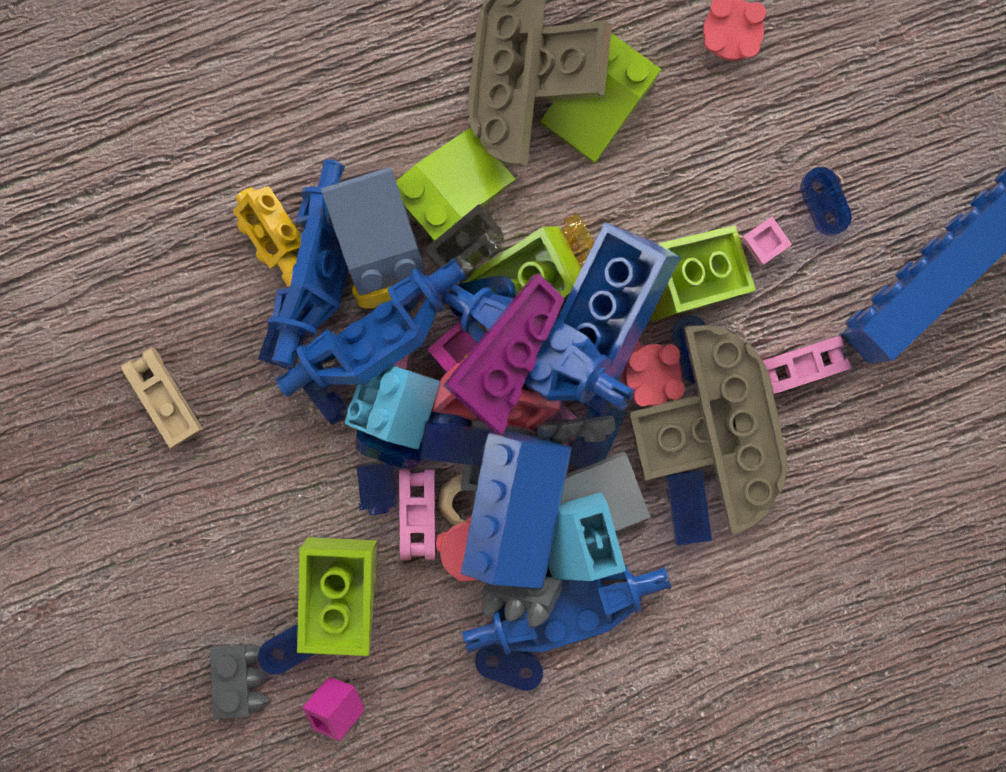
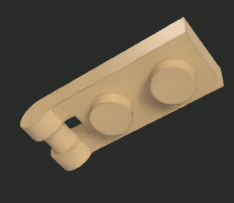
[121,347,203,448]

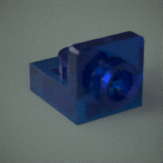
[356,462,397,515]

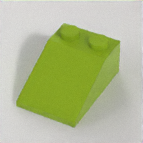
[540,33,661,164]
[396,127,516,247]
[651,225,756,322]
[461,226,582,331]
[297,537,377,656]

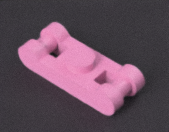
[762,335,852,394]
[399,469,436,560]

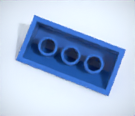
[558,222,681,381]
[461,430,572,588]

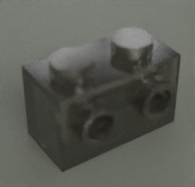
[424,204,504,283]

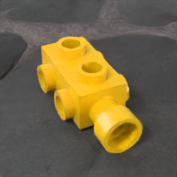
[233,186,301,288]

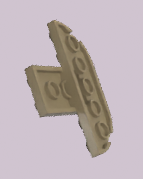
[468,0,612,167]
[628,325,787,534]

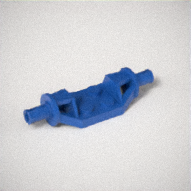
[267,159,349,367]
[275,258,467,397]
[441,284,634,410]
[462,565,671,655]

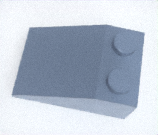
[321,167,426,296]

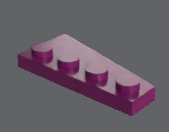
[443,273,565,435]

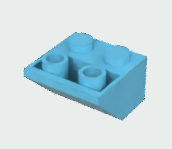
[344,365,440,450]
[548,492,626,581]

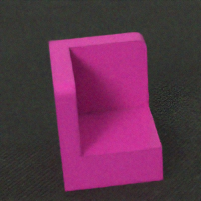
[427,322,477,372]
[302,677,365,742]

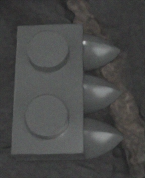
[537,416,615,444]
[482,576,562,628]
[210,643,270,719]

